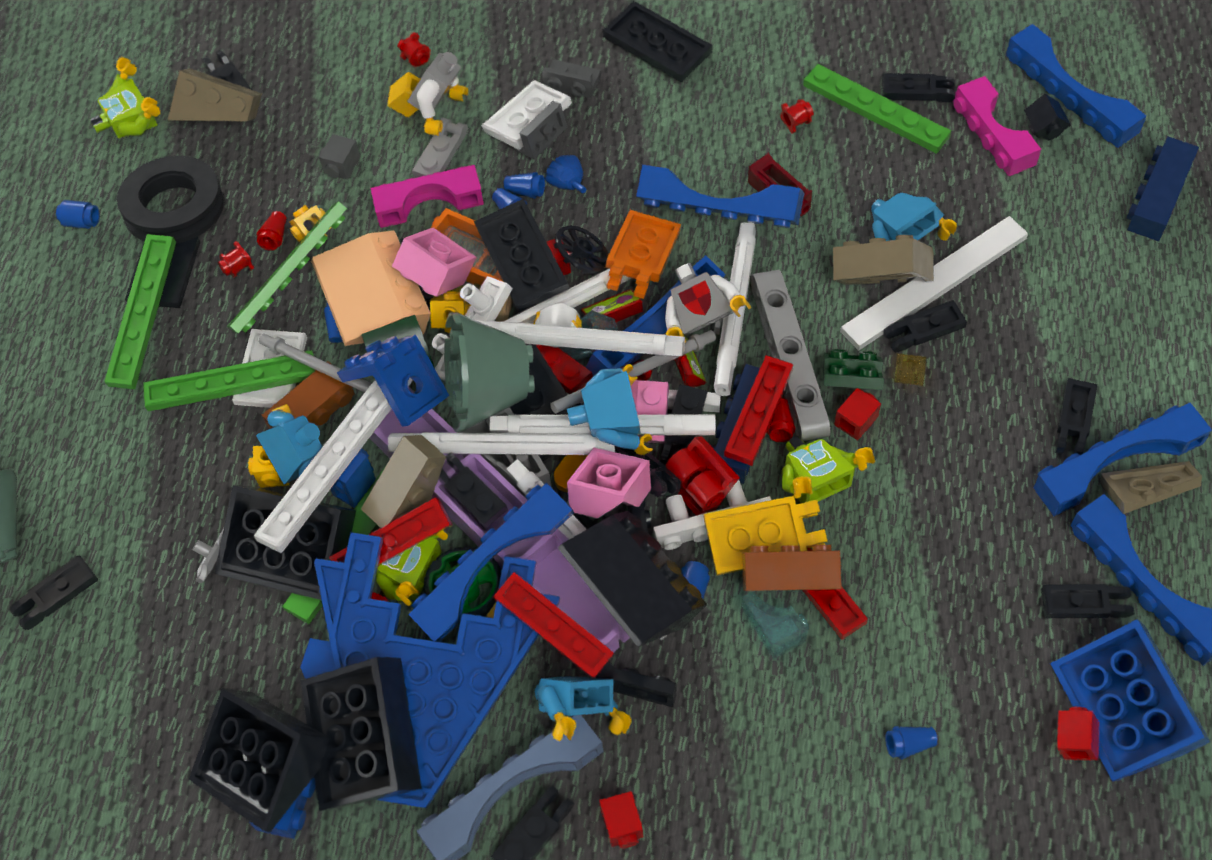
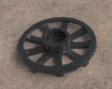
[554,225,609,275]

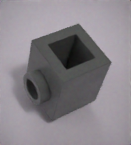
[319,134,361,180]

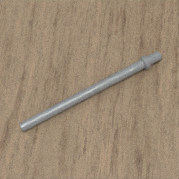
[550,330,716,414]
[259,334,372,393]

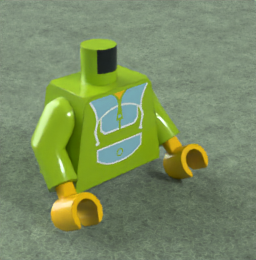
[90,57,160,138]
[782,436,875,503]
[376,526,451,606]

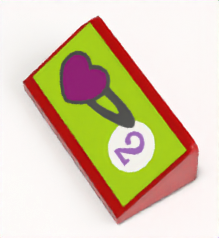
[581,289,643,329]
[674,336,707,387]

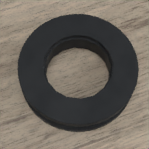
[117,156,224,244]

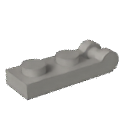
[412,117,468,177]

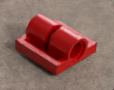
[666,436,740,516]

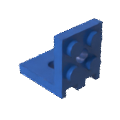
[337,335,450,427]

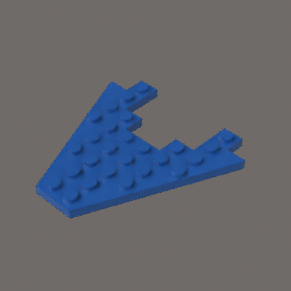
[314,532,560,808]

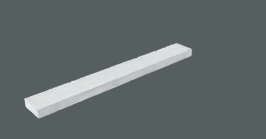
[840,216,1028,351]
[254,378,413,553]

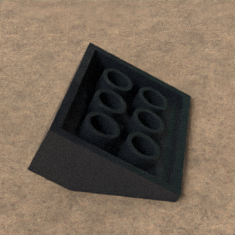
[214,485,356,600]
[558,511,707,647]
[301,657,422,811]
[188,688,330,832]

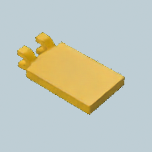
[703,496,827,576]

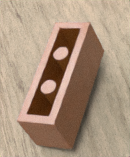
[262,361,355,429]
[742,545,841,591]

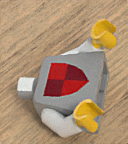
[407,52,468,136]
[665,263,751,343]

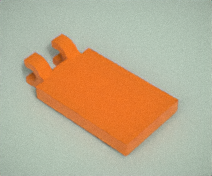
[605,210,681,299]

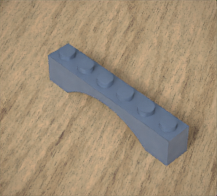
[417,715,603,860]

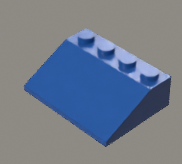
[1050,619,1211,782]

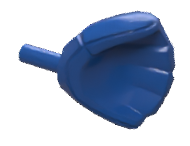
[545,155,586,193]

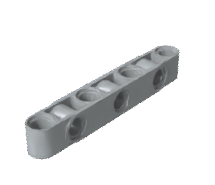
[751,269,830,441]

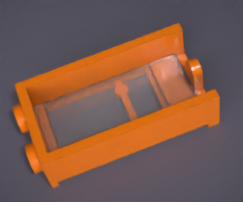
[431,208,503,288]

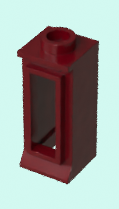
[748,153,813,216]

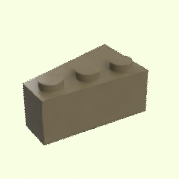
[168,68,262,121]
[833,235,934,285]
[361,435,446,528]

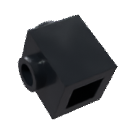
[1024,94,1071,141]

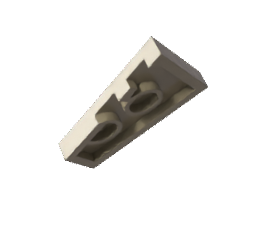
[1100,461,1202,514]

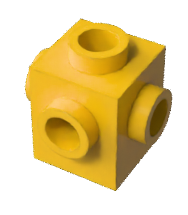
[290,205,332,242]
[430,291,471,333]
[248,446,289,488]

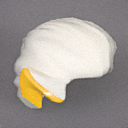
[533,302,582,348]

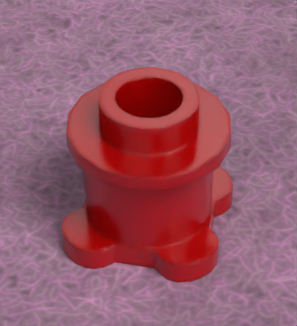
[397,32,431,67]
[780,99,814,134]
[218,241,254,278]

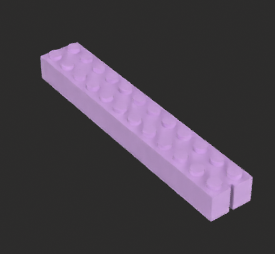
[369,386,630,652]

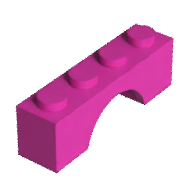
[954,76,1041,176]
[370,165,484,228]

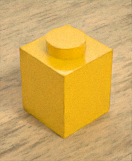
[387,72,420,117]

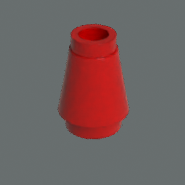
[256,211,287,251]
[767,398,796,442]

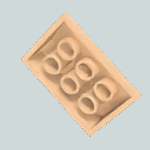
[311,230,431,346]

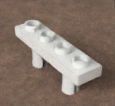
[432,276,513,380]
[653,480,771,550]

